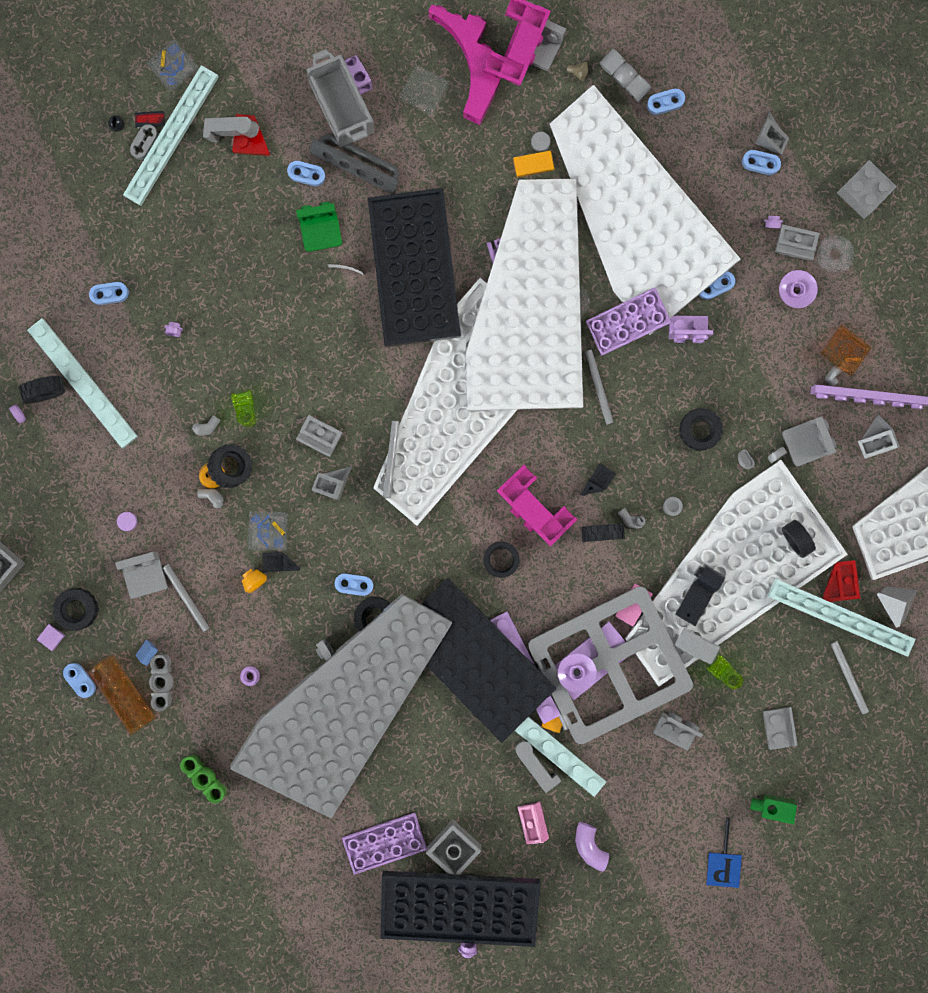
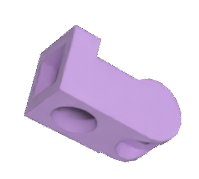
[344,55,372,95]

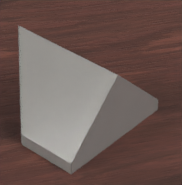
[755,111,789,155]
[858,414,900,459]
[312,466,352,500]
[877,586,918,628]

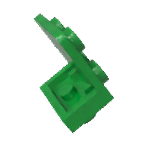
[296,202,342,252]

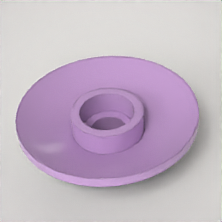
[779,270,818,308]
[558,653,597,693]

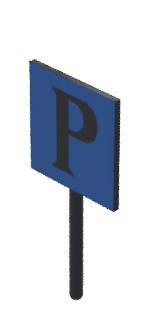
[706,817,742,888]

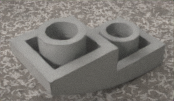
[675,628,721,664]

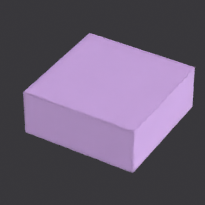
[37,624,66,651]

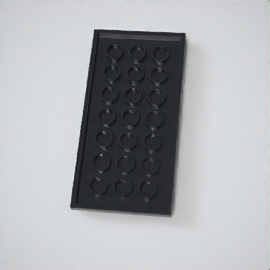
[368,188,461,347]
[422,578,557,743]
[380,871,540,947]

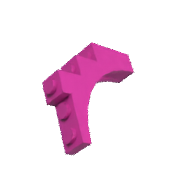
[428,4,501,125]

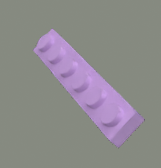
[811,385,928,409]
[491,612,561,724]

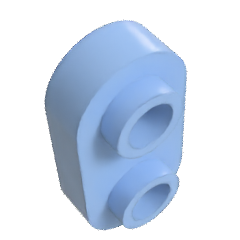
[647,89,685,115]
[742,150,781,175]
[287,161,325,186]
[699,271,735,300]
[89,282,129,305]
[335,574,373,596]
[63,663,96,698]

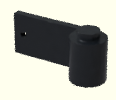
[675,564,725,626]

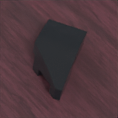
[580,463,616,496]
[262,552,300,572]

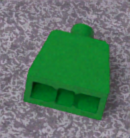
[750,794,797,825]

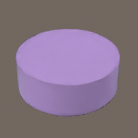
[9,405,26,424]
[117,512,138,531]

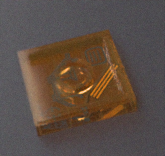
[820,324,872,377]

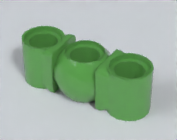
[180,754,227,804]

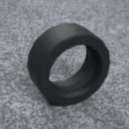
[782,520,816,558]
[483,541,520,578]

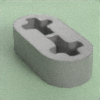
[130,125,158,160]

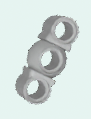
[599,49,651,102]
[149,654,174,711]

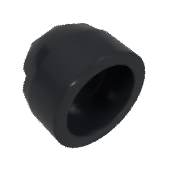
[108,115,125,132]

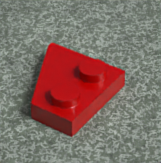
[232,114,270,156]
[822,560,860,602]

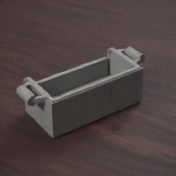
[306,49,374,147]

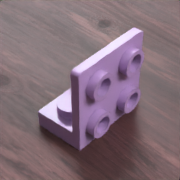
[669,316,713,343]

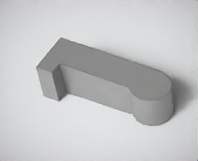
[203,117,259,142]
[515,740,561,793]

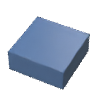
[136,640,158,666]

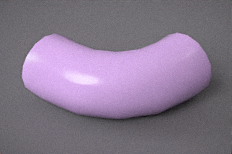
[575,822,609,872]

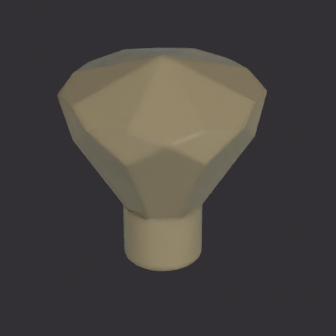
[567,62,588,81]

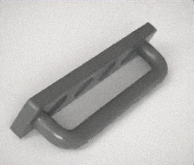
[310,134,400,194]

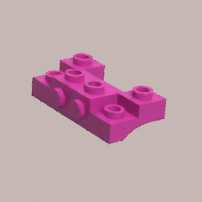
[482,0,551,86]
[497,465,577,546]

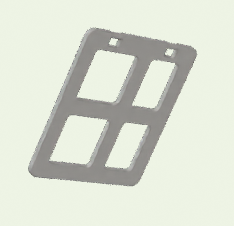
[528,586,693,744]

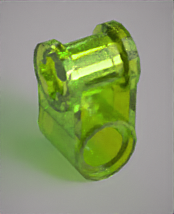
[231,389,257,428]
[706,654,743,690]

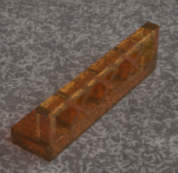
[89,655,155,735]

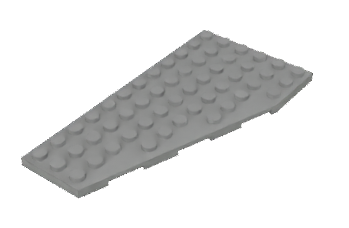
[230,594,452,818]

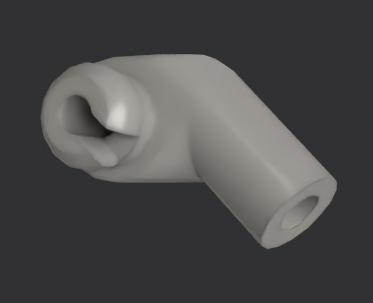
[825,360,849,386]
[192,415,221,436]
[198,489,224,509]
[618,508,646,529]

